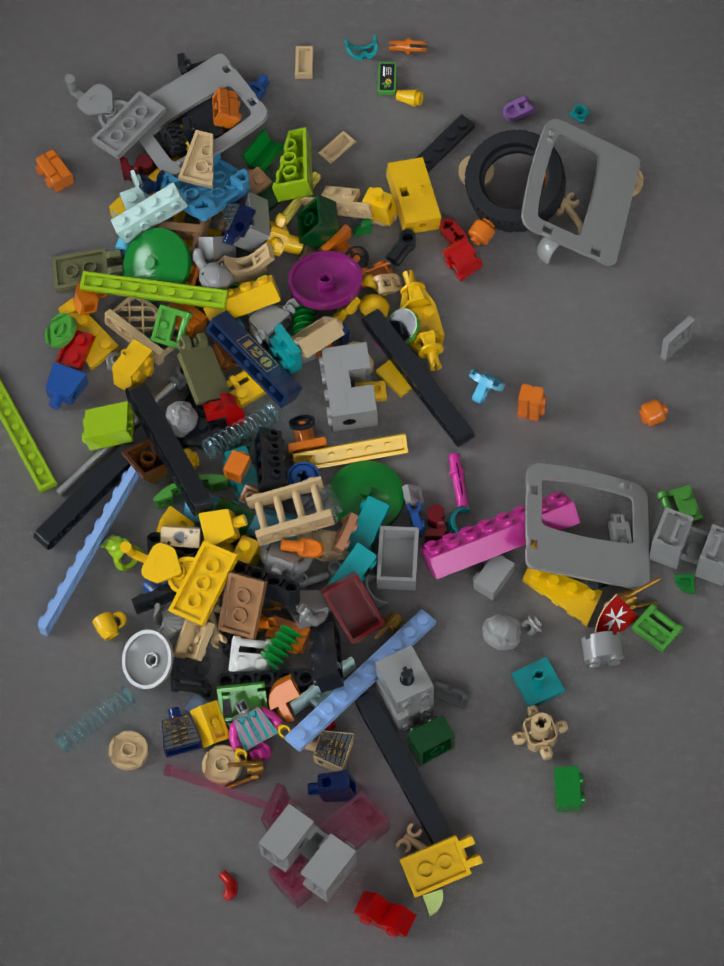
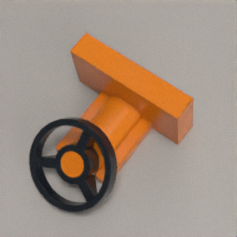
[321,224,369,269]
[288,415,327,459]

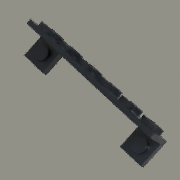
[177,53,224,144]

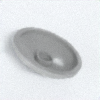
[122,630,174,689]

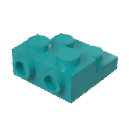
[268,323,303,376]

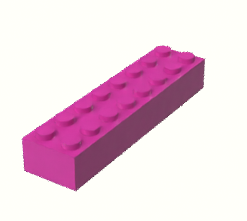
[419,491,580,579]

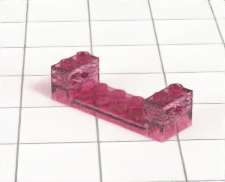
[268,790,389,909]

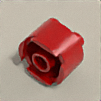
[441,237,483,282]

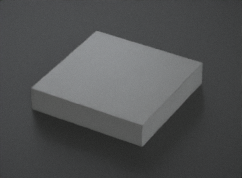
[660,316,695,361]

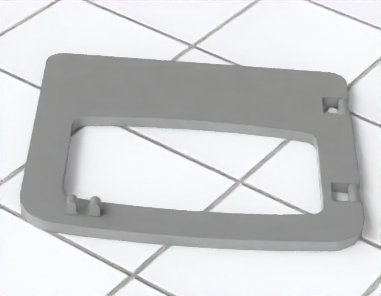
[138,54,268,177]
[521,119,640,267]
[525,463,650,591]

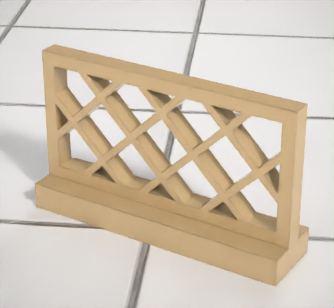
[105,297,179,366]

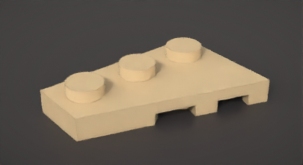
[178,130,214,189]

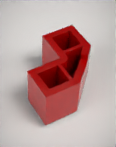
[353,891,417,938]

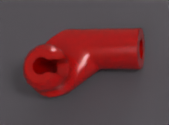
[219,870,238,901]

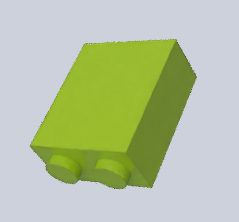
[82,401,134,451]

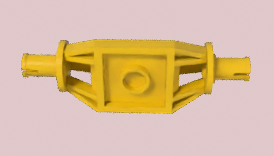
[400,270,445,371]

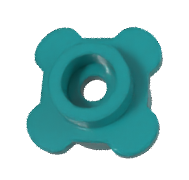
[569,104,590,123]

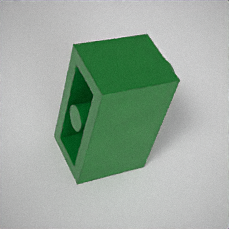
[553,766,585,812]

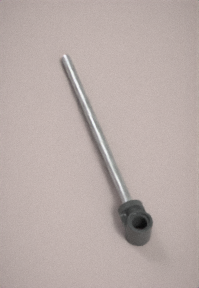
[56,362,188,496]

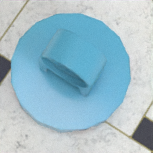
[469,368,506,405]

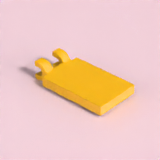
[399,834,483,898]

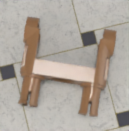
[155,216,213,254]

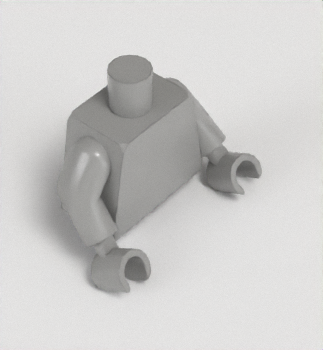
[247,298,300,347]
[259,538,313,577]
[284,574,331,629]

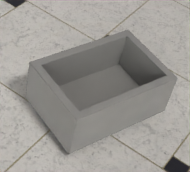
[377,526,419,591]

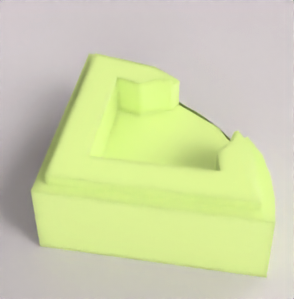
[423,889,443,917]

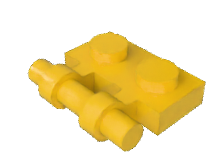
[226,369,267,408]

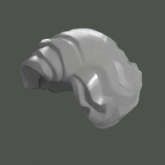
[165,401,198,438]
[482,614,521,651]

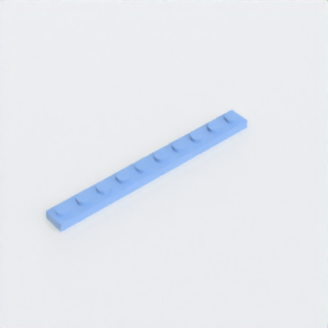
[38,466,140,637]
[285,609,436,752]

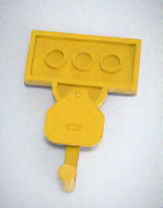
[120,541,239,627]

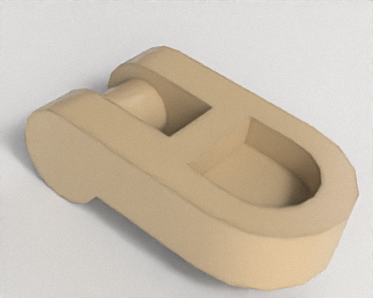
[373,273,402,295]

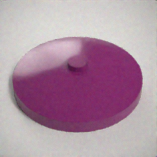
[288,251,363,310]

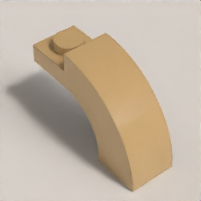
[216,242,275,283]

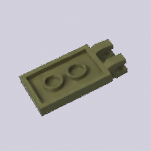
[52,248,124,293]
[177,333,230,405]

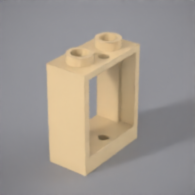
[291,316,345,358]

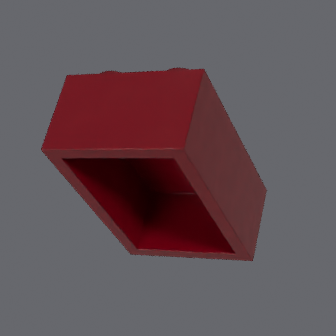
[320,571,386,644]

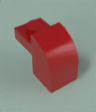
[202,393,247,428]

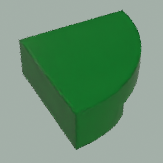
[353,219,372,238]
[674,574,695,594]

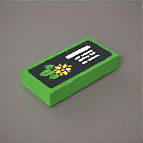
[378,62,396,95]

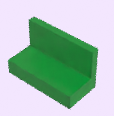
[241,130,283,172]

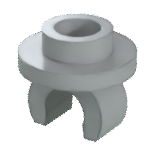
[106,352,121,371]
[522,614,543,636]

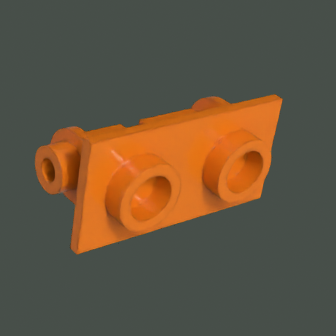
[361,261,393,288]

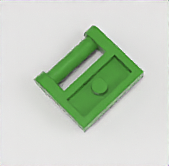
[151,304,193,349]
[657,485,703,524]
[631,603,684,653]

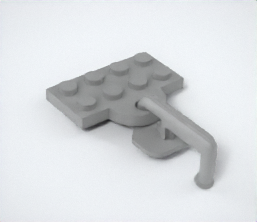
[64,74,167,160]

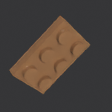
[217,572,268,640]

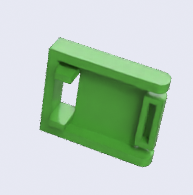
[217,682,268,727]

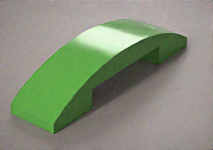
[153,474,229,510]

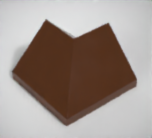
[121,439,168,484]

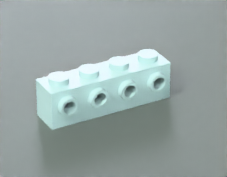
[111,183,188,243]

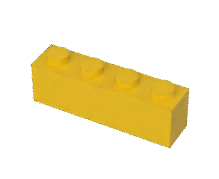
[203,275,281,322]

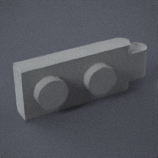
[608,514,632,543]

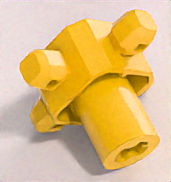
[262,213,303,256]

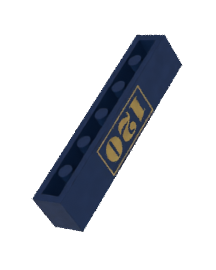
[206,310,303,408]

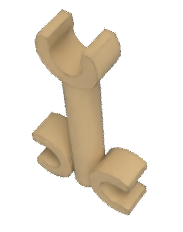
[556,192,583,235]
[207,598,227,649]
[396,823,428,855]

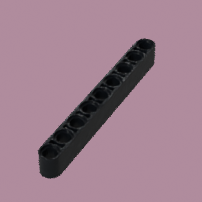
[361,309,475,447]
[125,382,214,516]
[33,425,149,550]
[147,532,300,607]
[354,691,453,844]

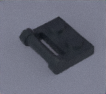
[171,657,212,697]

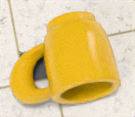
[92,611,127,641]

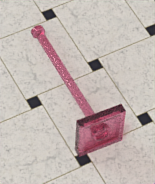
[164,764,291,831]

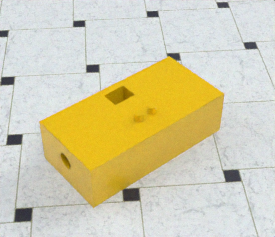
[386,157,441,233]

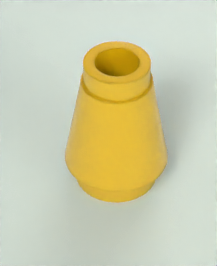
[396,89,423,107]

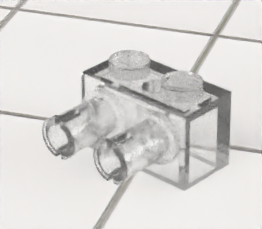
[301,484,343,533]

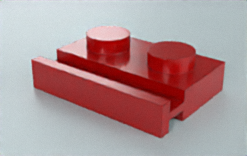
[56,330,96,371]

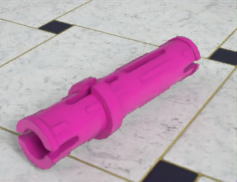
[448,453,469,508]

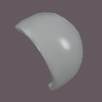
[537,237,560,264]

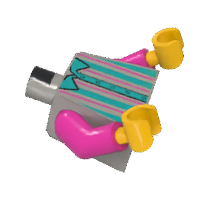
[229,699,291,762]

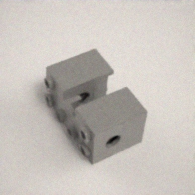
[649,507,724,586]
[259,804,357,903]

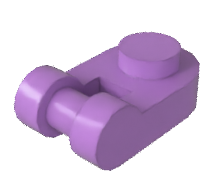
[503,95,536,122]

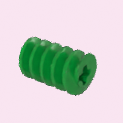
[293,303,316,335]
[261,625,302,670]

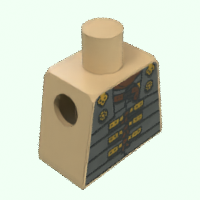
[304,730,354,772]

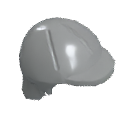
[193,248,235,290]

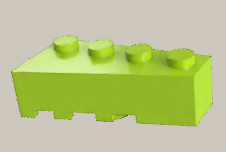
[272,127,313,202]

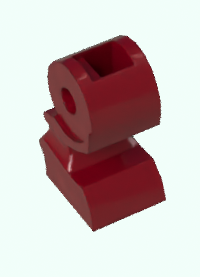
[120,154,155,181]
[425,504,447,543]

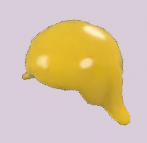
[357,294,390,318]

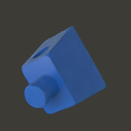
[46,363,88,410]

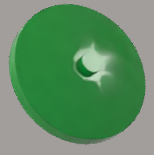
[123,228,192,302]
[328,460,404,526]

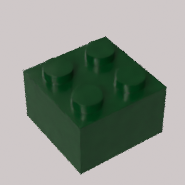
[297,194,339,250]
[407,715,455,767]

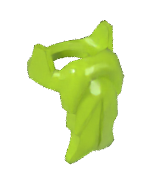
[100,534,143,571]

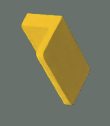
[190,700,229,748]

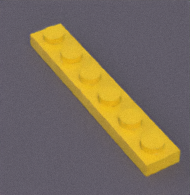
[292,433,408,469]

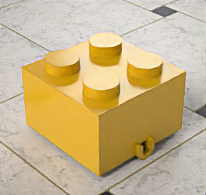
[112,339,155,391]

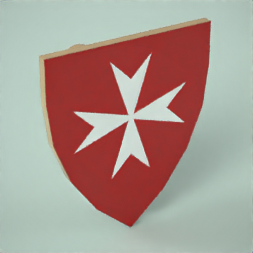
[595,594,639,635]

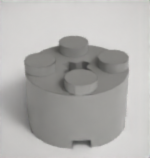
[581,631,624,669]

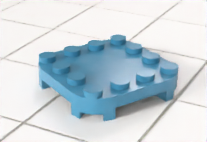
[162,154,251,221]

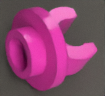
[249,742,272,761]

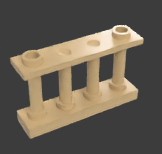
[246,476,335,546]

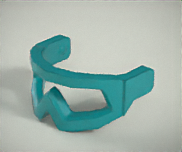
[344,34,378,61]
[445,507,471,534]

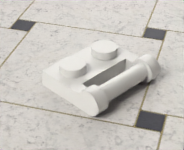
[228,636,272,672]

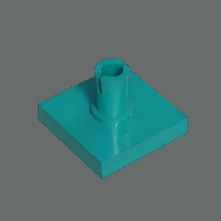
[511,657,565,707]

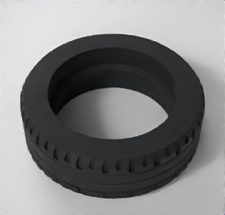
[465,130,566,232]

